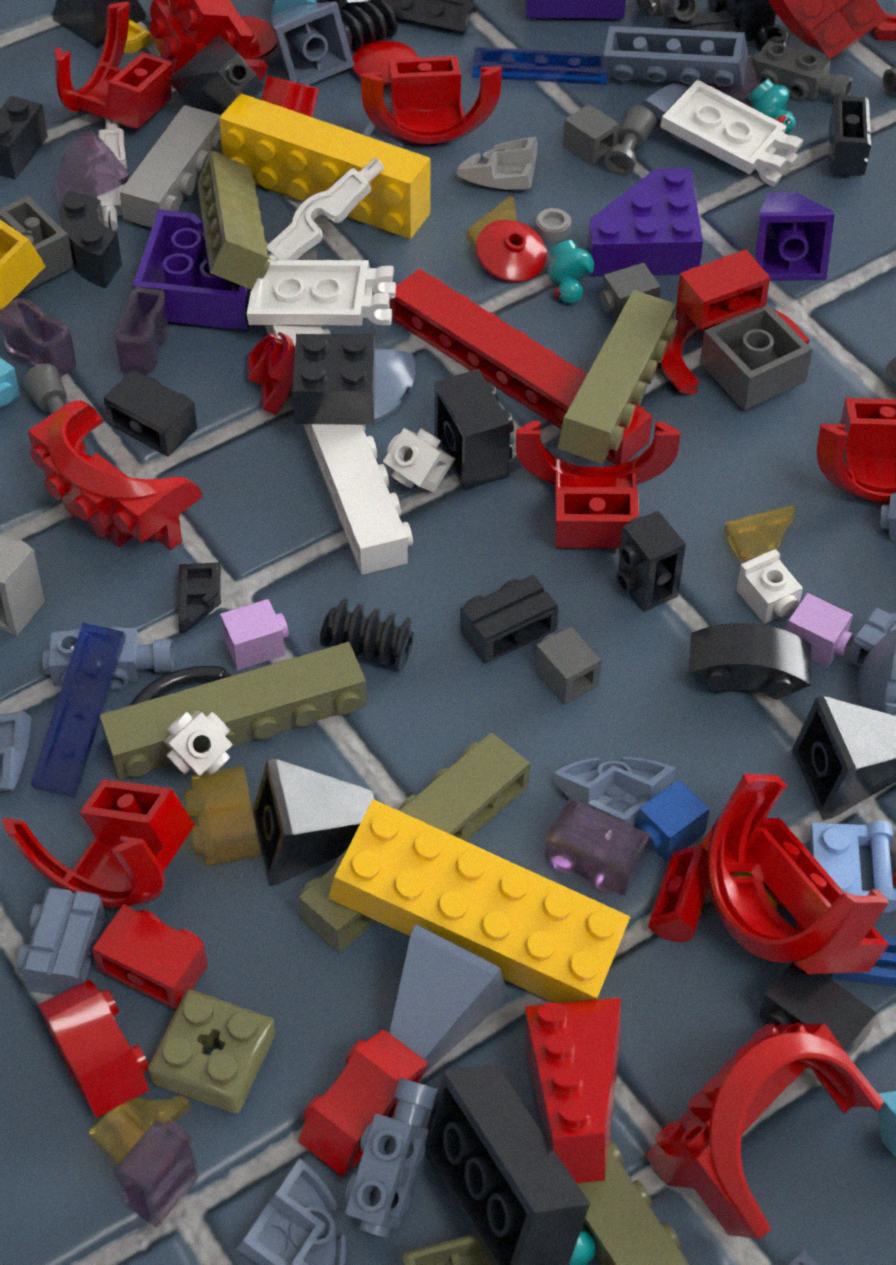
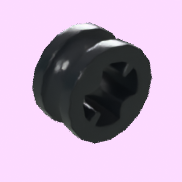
[756,24,788,52]

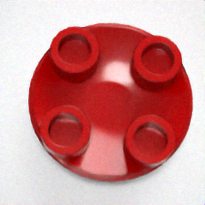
[353,40,418,89]

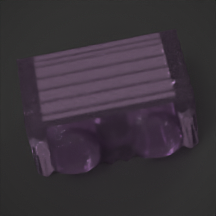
[544,798,652,896]

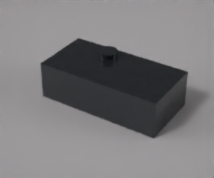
[424,1064,590,1265]

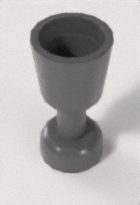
[604,105,657,176]
[22,364,67,414]

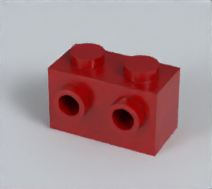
[92,904,208,1010]

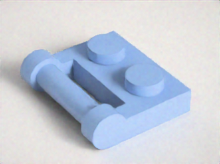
[810,821,896,913]

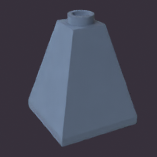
[272,2,354,85]
[389,924,508,1073]

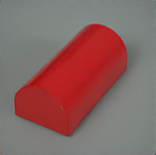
[648,844,709,942]

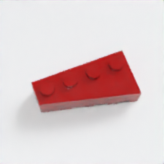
[525,997,621,1183]

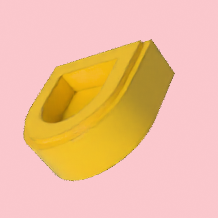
[124,19,152,53]

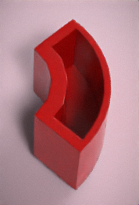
[38,979,150,1118]
[298,1029,429,1177]

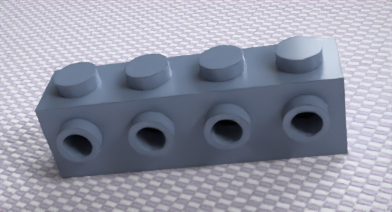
[603,26,748,87]

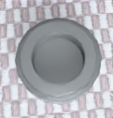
[535,208,571,242]

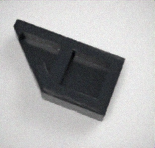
[178,562,222,633]

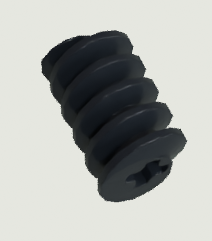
[339,0,398,52]
[320,597,414,671]

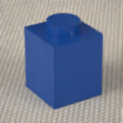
[636,780,710,862]

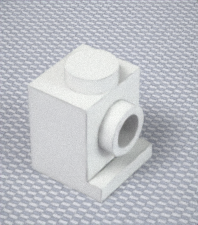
[737,549,803,624]

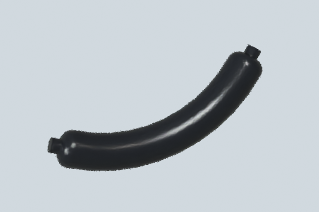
[131,666,231,705]

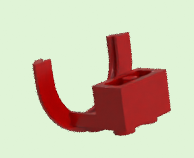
[54,2,173,129]
[361,56,502,145]
[660,249,810,395]
[816,398,896,502]
[516,421,681,548]
[2,779,195,908]

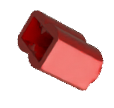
[261,76,320,118]

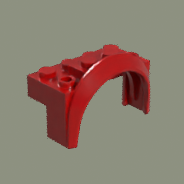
[701,773,890,974]
[645,1023,884,1239]

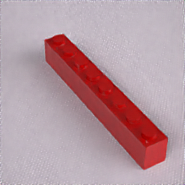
[389,268,653,465]

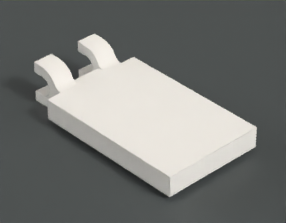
[660,80,803,188]
[247,260,396,326]

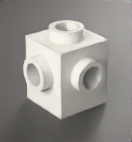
[383,428,455,492]
[164,711,233,776]

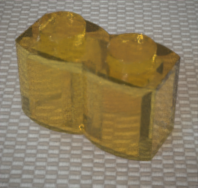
[184,766,261,866]

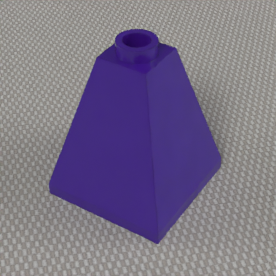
[755,192,835,281]

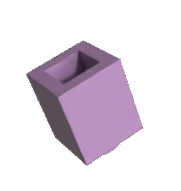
[786,593,854,668]
[220,599,289,671]

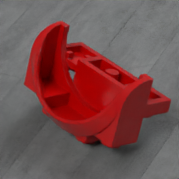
[149,0,268,81]
[768,0,888,60]
[28,400,203,551]

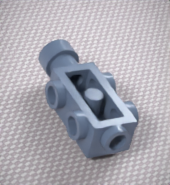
[43,627,175,692]
[345,1077,438,1238]

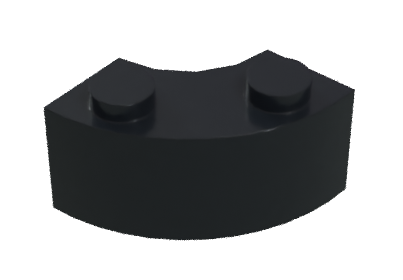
[60,191,122,288]
[689,623,811,700]

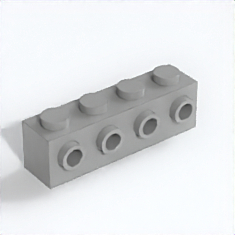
[120,105,222,227]

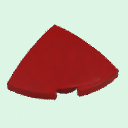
[247,332,295,415]

